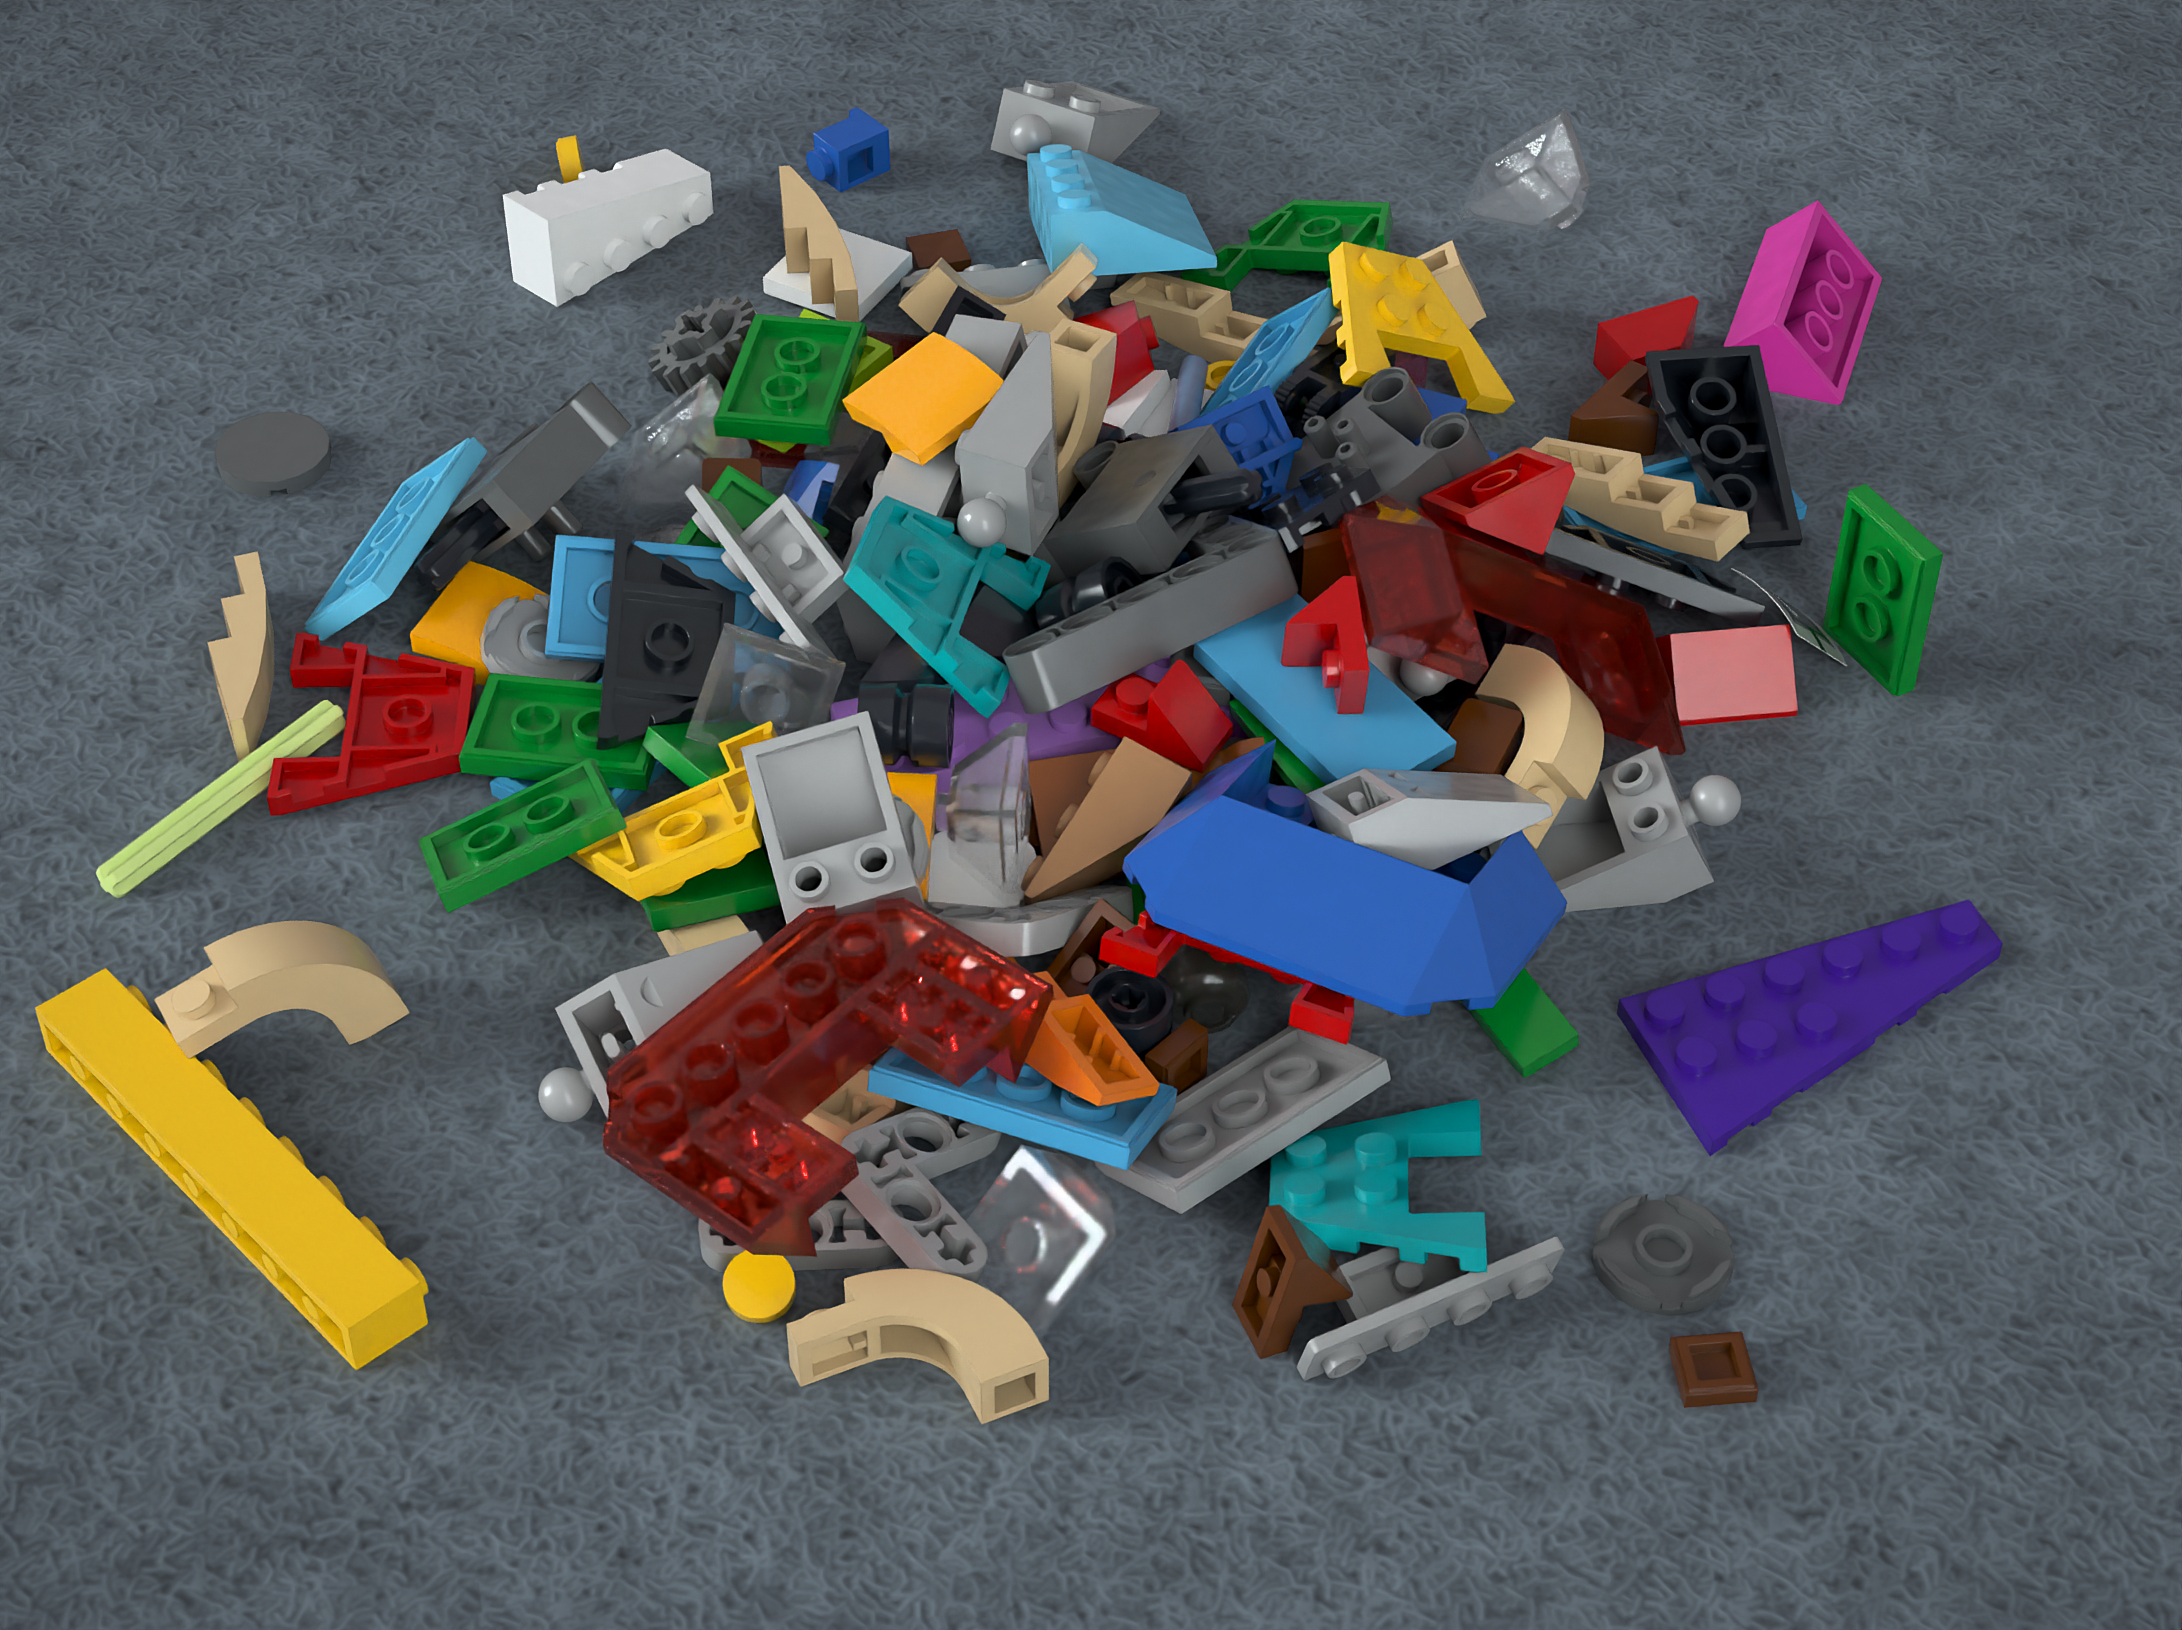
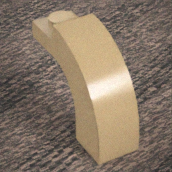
[899,243,1098,335]
[1049,318,1117,509]
[1475,644,1604,849]
[154,921,410,1059]
[786,1269,1049,1424]

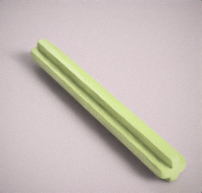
[96,700,346,898]

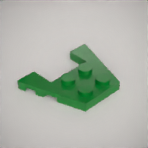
[1181,199,1393,293]

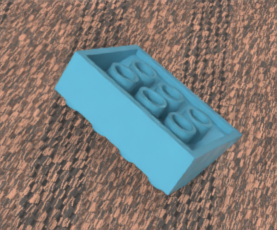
[1027,144,1217,276]

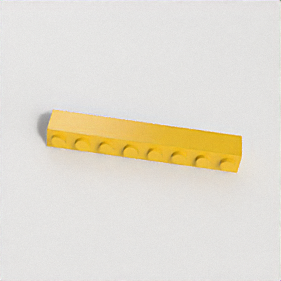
[35,968,429,1371]

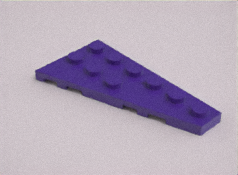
[1617,899,2003,1156]

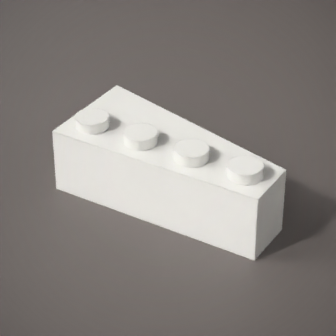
[503,149,713,307]

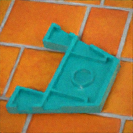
[843,495,1051,719]
[1269,1099,1487,1273]

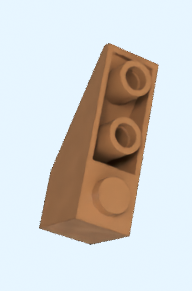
[1020,736,1192,906]

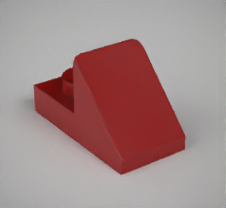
[1281,576,1370,714]
[1091,659,1233,773]

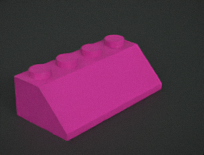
[1723,200,1882,405]

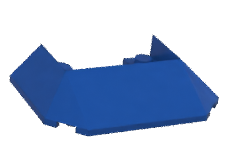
[1123,739,1567,1017]

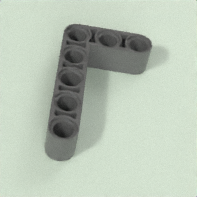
[1002,515,1299,715]

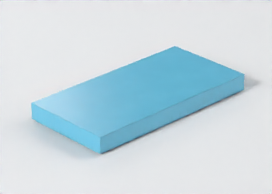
[304,437,488,641]

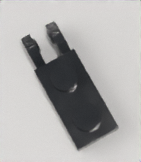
[1274,338,1397,427]

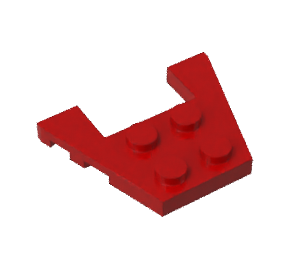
[267,633,477,816]
[1099,910,1355,1045]

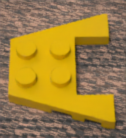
[1329,241,1515,414]
[568,721,778,901]

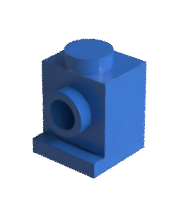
[806,107,890,192]

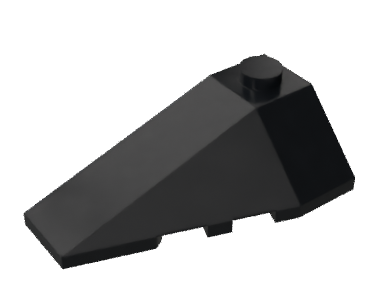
[1645,345,1803,549]
[860,580,1040,693]

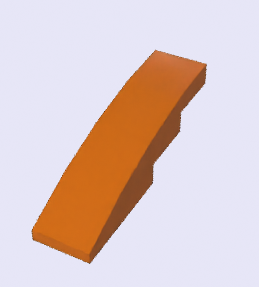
[944,954,1160,1107]

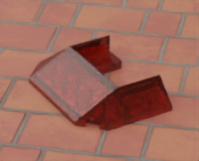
[1338,494,1686,756]
[603,898,1054,1257]

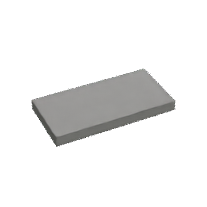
[1094,1026,1391,1214]

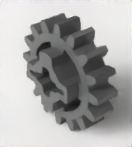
[648,295,758,396]

